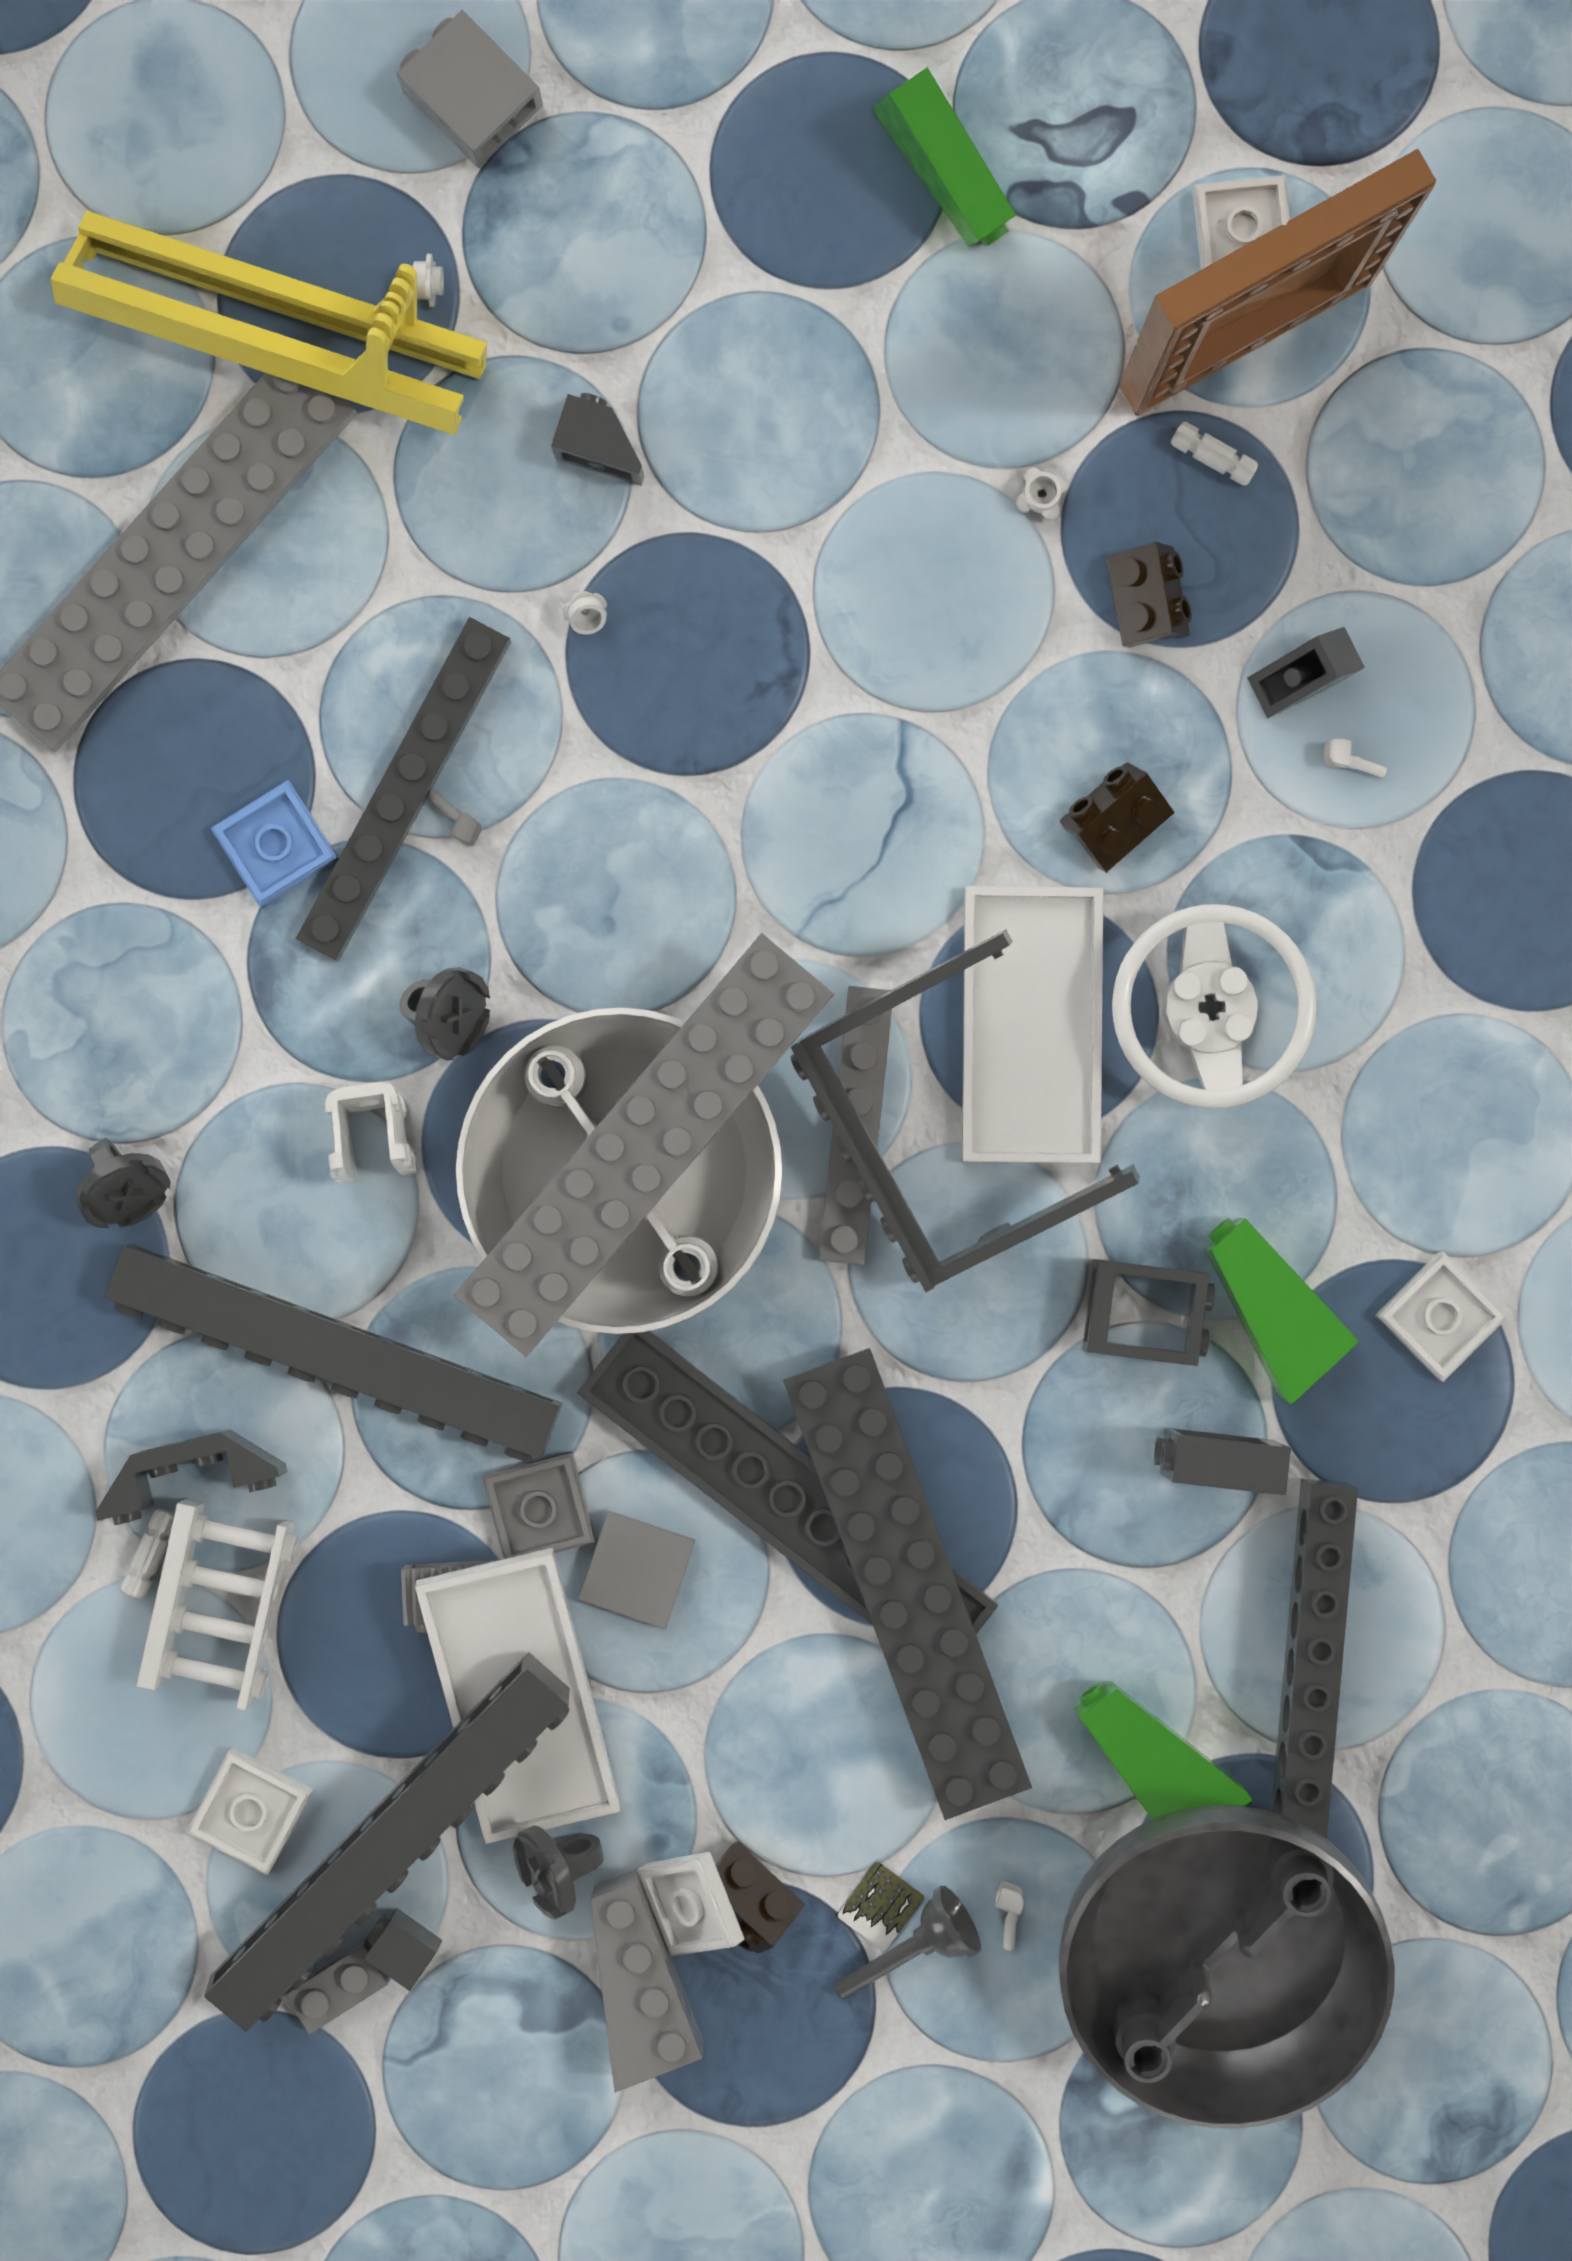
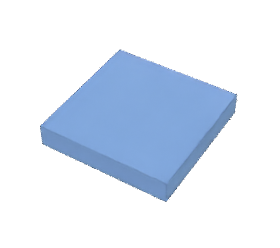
[211,780,339,907]

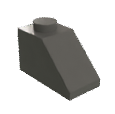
[551,393,644,486]
[1247,627,1365,718]

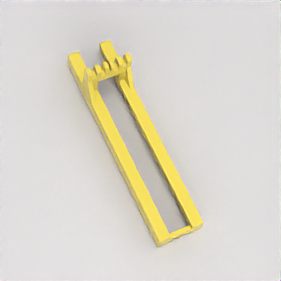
[50,211,487,435]

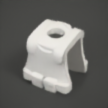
[325,1082,418,1184]

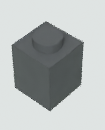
[364,1908,442,1991]

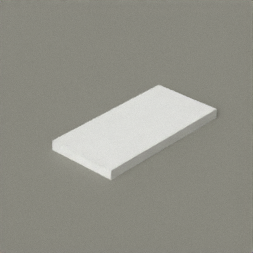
[962,886,1103,1163]
[415,1548,621,1844]

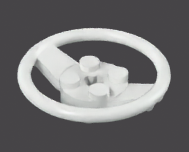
[1112,904,1317,1108]

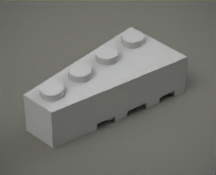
[591,1868,704,2093]

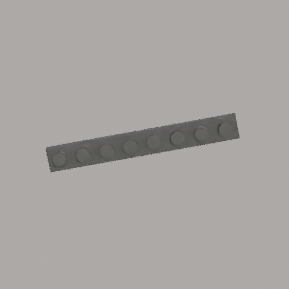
[295,617,511,962]

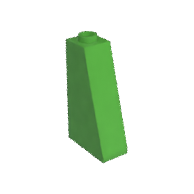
[872,67,1016,247]
[1205,1218,1360,1405]
[1074,1681,1253,1820]

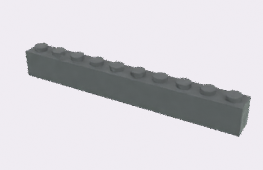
[104,1245,563,1462]
[204,1652,570,2032]

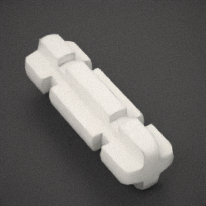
[1171,422,1258,485]
[121,1509,175,1599]

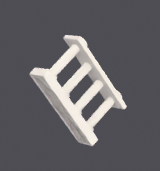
[136,1498,298,1710]

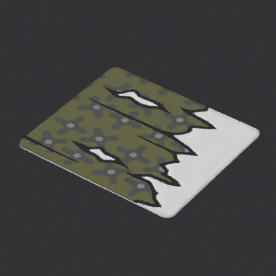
[838,1862,924,1951]

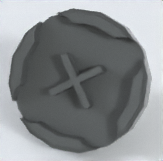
[400,967,490,1060]
[76,1138,171,1228]
[513,1825,604,1920]

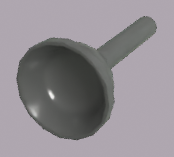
[834,1886,981,1999]

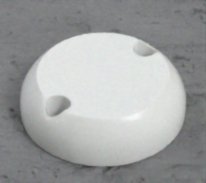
[456,1008,783,1334]

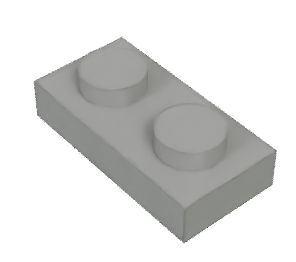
[285,1941,390,2035]

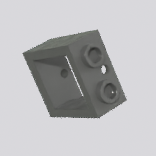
[1082,1259,1215,1366]
[1154,1427,1291,1495]

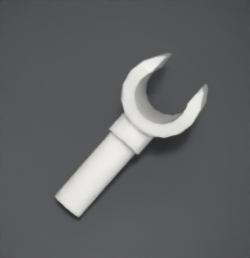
[1324,739,1387,778]
[994,1881,1024,1951]

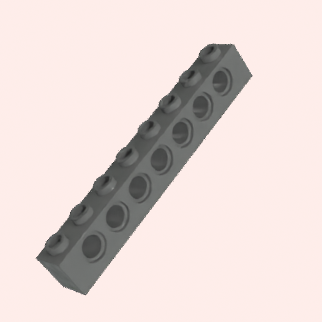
[1271,1478,1358,1839]

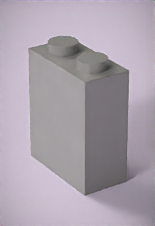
[396,10,543,168]

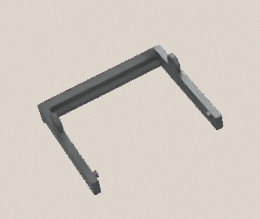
[790,929,1140,1292]

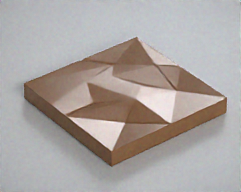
[1119,149,1437,415]

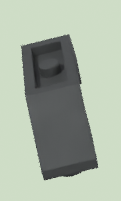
[96,1429,288,1525]

